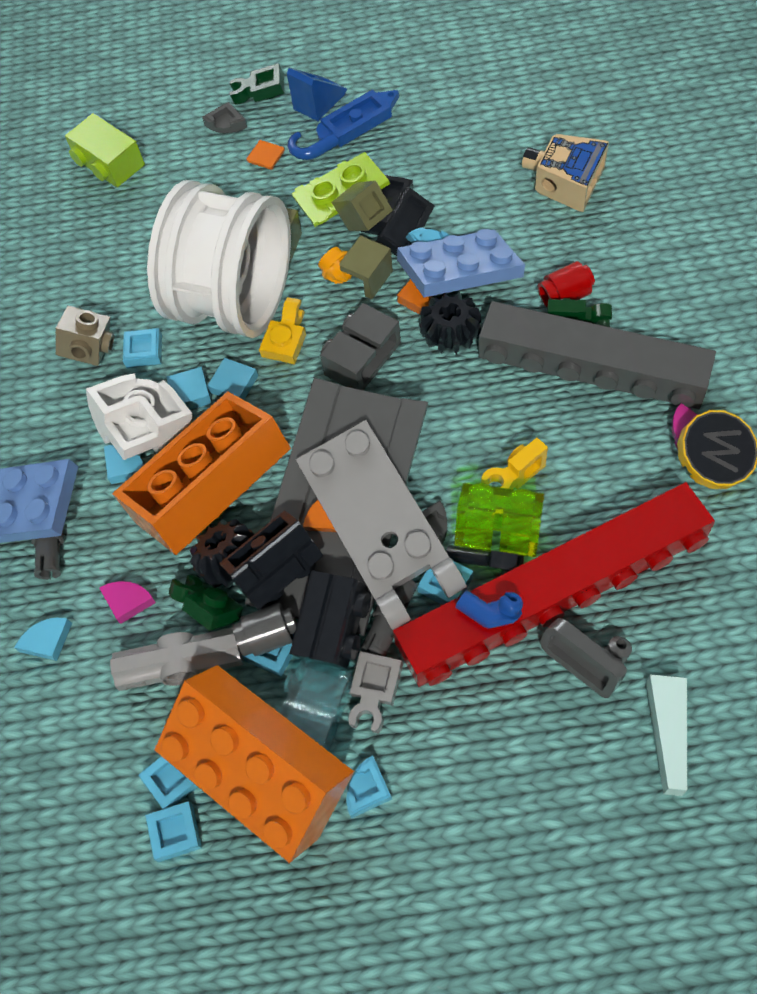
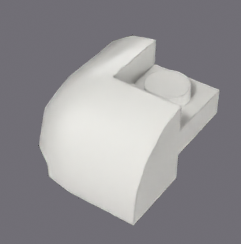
[86,373,192,460]

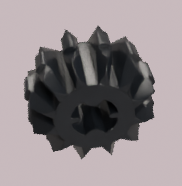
[419,292,481,355]
[189,519,255,588]

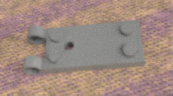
[295,420,467,630]

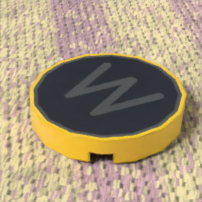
[677,410,757,489]

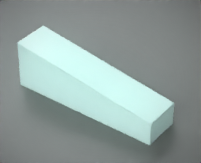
[646,674,687,796]

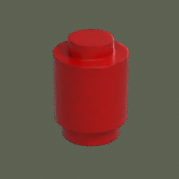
[537,261,595,307]

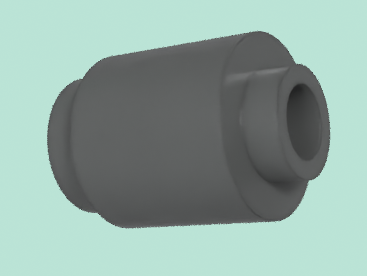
[232,603,297,657]

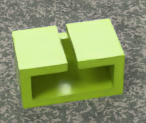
[65,113,145,188]

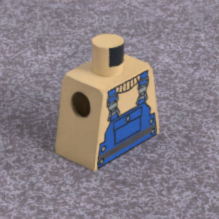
[522,134,609,212]

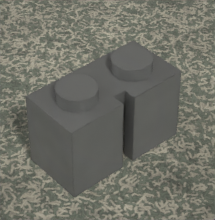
[320,303,401,390]

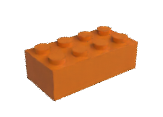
[112,391,291,555]
[154,665,354,863]

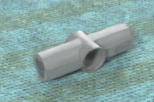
[110,628,244,691]

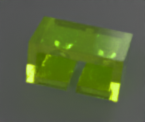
[454,483,545,557]

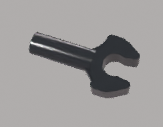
[446,545,524,570]

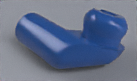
[456,590,523,628]

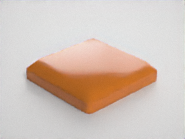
[247,140,285,170]

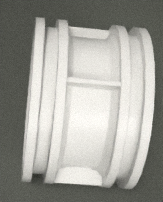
[147,180,291,338]

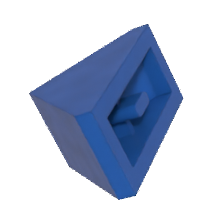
[287,67,347,122]

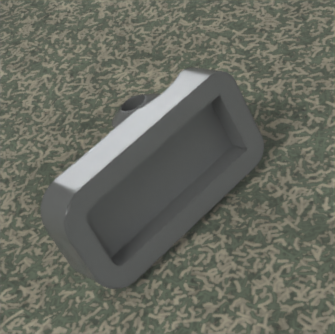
[540,618,632,698]

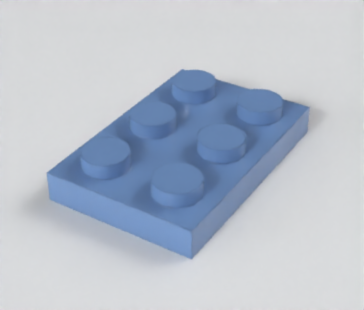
[397,229,525,297]
[0,459,78,543]

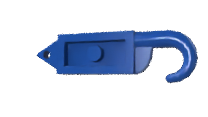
[288,89,399,160]

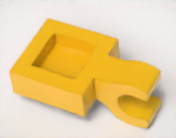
[259,297,306,364]
[481,437,548,502]

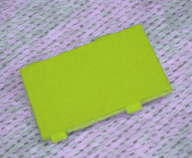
[291,152,390,227]

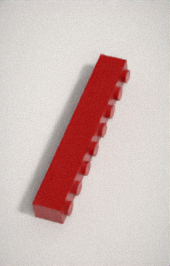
[393,482,715,687]

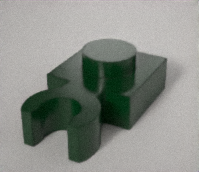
[230,63,284,104]
[547,298,612,327]
[168,574,243,631]

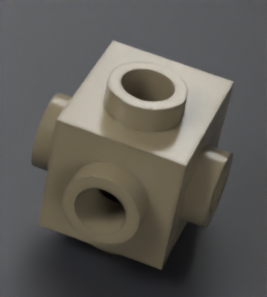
[56,305,115,366]

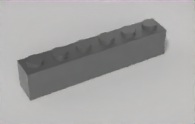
[479,301,716,410]

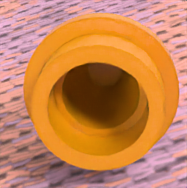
[318,246,352,284]

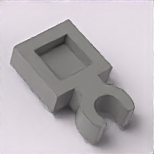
[349,651,403,734]

